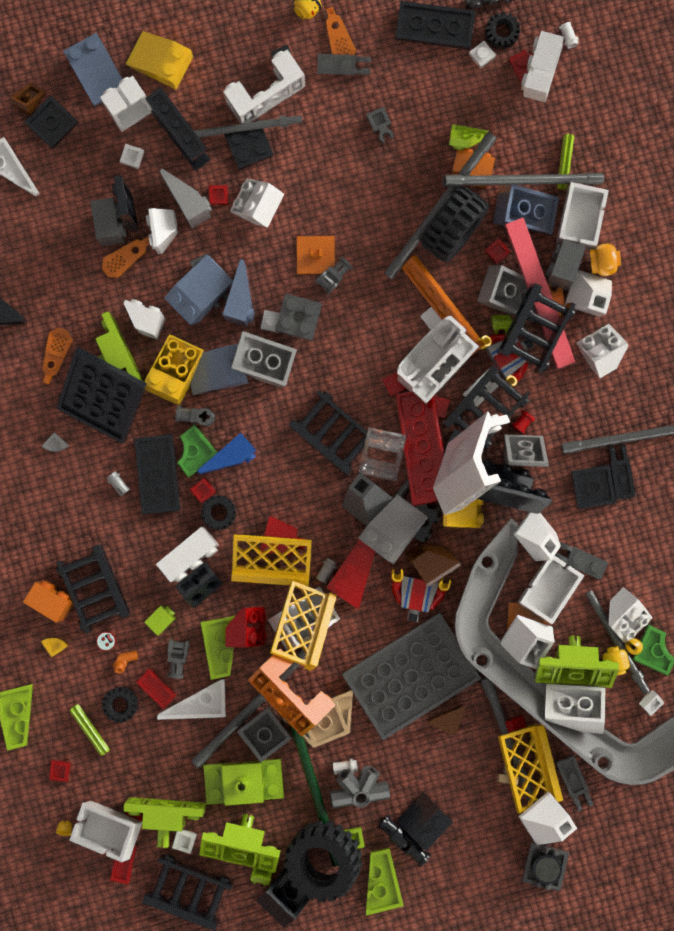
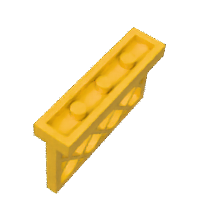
[231,534,312,587]
[270,580,337,671]
[498,724,563,813]

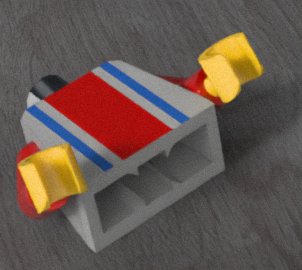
[477,334,534,387]
[391,569,451,622]

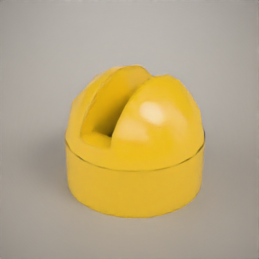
[625,639,643,655]
[56,820,72,836]

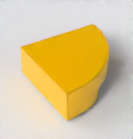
[41,638,68,657]

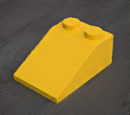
[126,31,193,90]
[443,499,484,528]

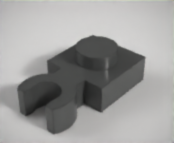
[366,107,394,144]

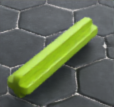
[557,134,574,190]
[70,704,109,756]

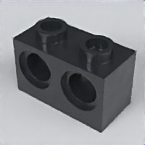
[175,562,223,608]

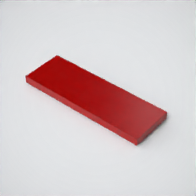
[396,391,444,506]

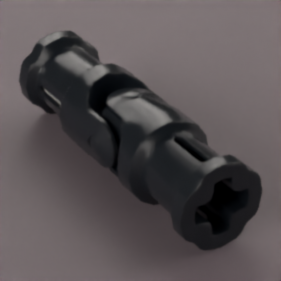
[377,814,431,867]

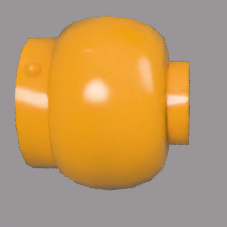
[590,244,621,276]

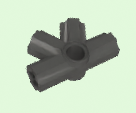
[329,765,390,809]

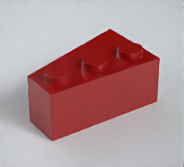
[327,540,375,610]

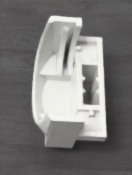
[397,315,479,404]

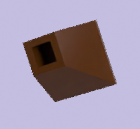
[405,543,461,587]

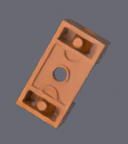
[248,648,335,737]

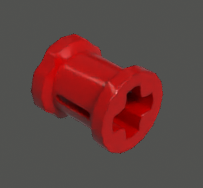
[510,410,535,435]

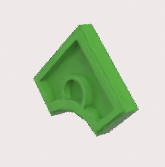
[177,424,218,478]
[632,624,674,676]

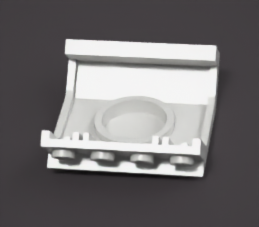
[433,412,510,515]

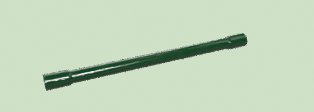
[290,725,339,867]

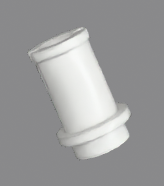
[559,22,579,49]
[333,759,358,775]

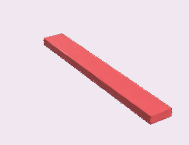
[504,218,575,369]

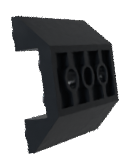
[477,459,552,514]

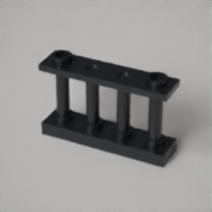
[145,87,211,171]
[497,283,576,374]
[443,363,530,451]
[289,391,377,476]
[56,544,132,634]
[142,854,233,931]

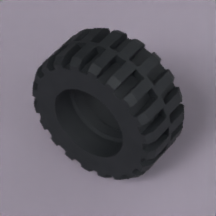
[421,187,489,262]
[284,821,362,902]

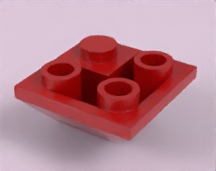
[225,607,266,647]

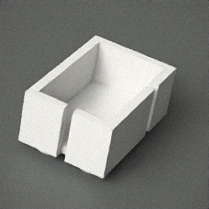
[521,31,564,102]
[100,76,152,132]
[556,182,609,250]
[156,527,219,583]
[517,556,584,624]
[69,801,143,862]

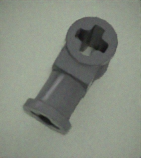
[315,256,353,295]
[175,405,215,426]
[167,639,189,679]

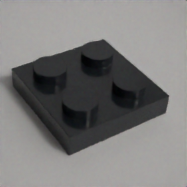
[24,95,79,150]
[224,120,274,170]
[571,465,616,509]

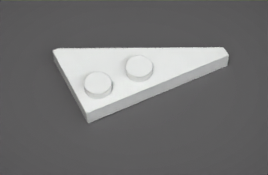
[0,137,40,196]
[157,679,226,719]

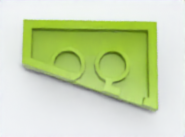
[449,124,489,150]
[200,615,236,680]
[0,684,33,751]
[366,847,404,916]

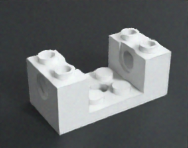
[223,50,305,124]

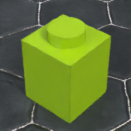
[144,605,176,636]

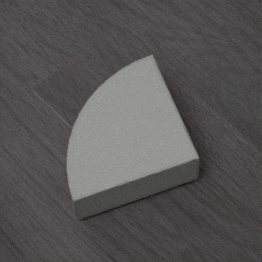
[42,432,69,452]

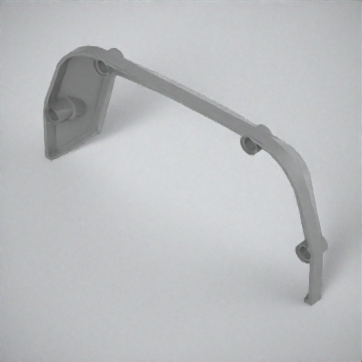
[454,518,674,785]

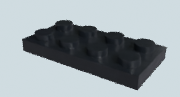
[395,1,475,50]
[112,176,139,232]
[134,434,181,515]

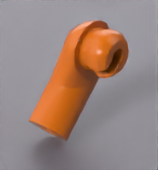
[113,650,138,674]

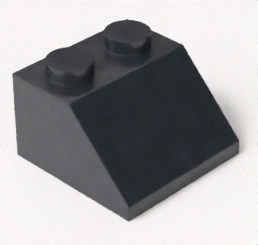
[397,792,453,851]
[256,868,310,928]

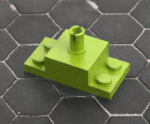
[95,311,144,382]
[534,635,619,688]
[204,758,284,806]
[124,797,207,848]
[199,814,281,873]

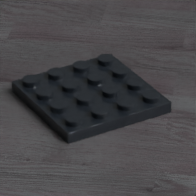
[56,347,147,444]

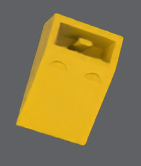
[144,334,204,405]

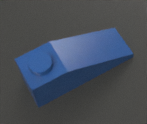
[197,433,257,475]

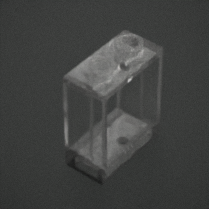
[358,427,406,481]

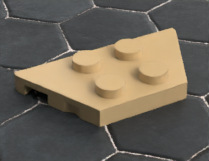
[283,690,353,748]

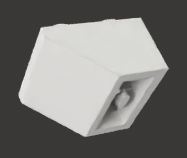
[230,178,284,228]
[124,299,166,340]
[500,615,555,669]

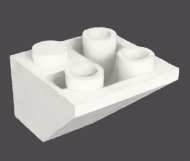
[146,208,178,254]
[564,270,612,317]
[576,324,628,378]
[513,512,560,561]
[609,587,653,644]
[519,792,577,845]

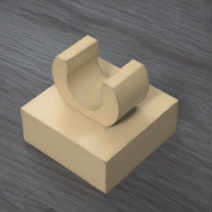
[496,765,519,785]

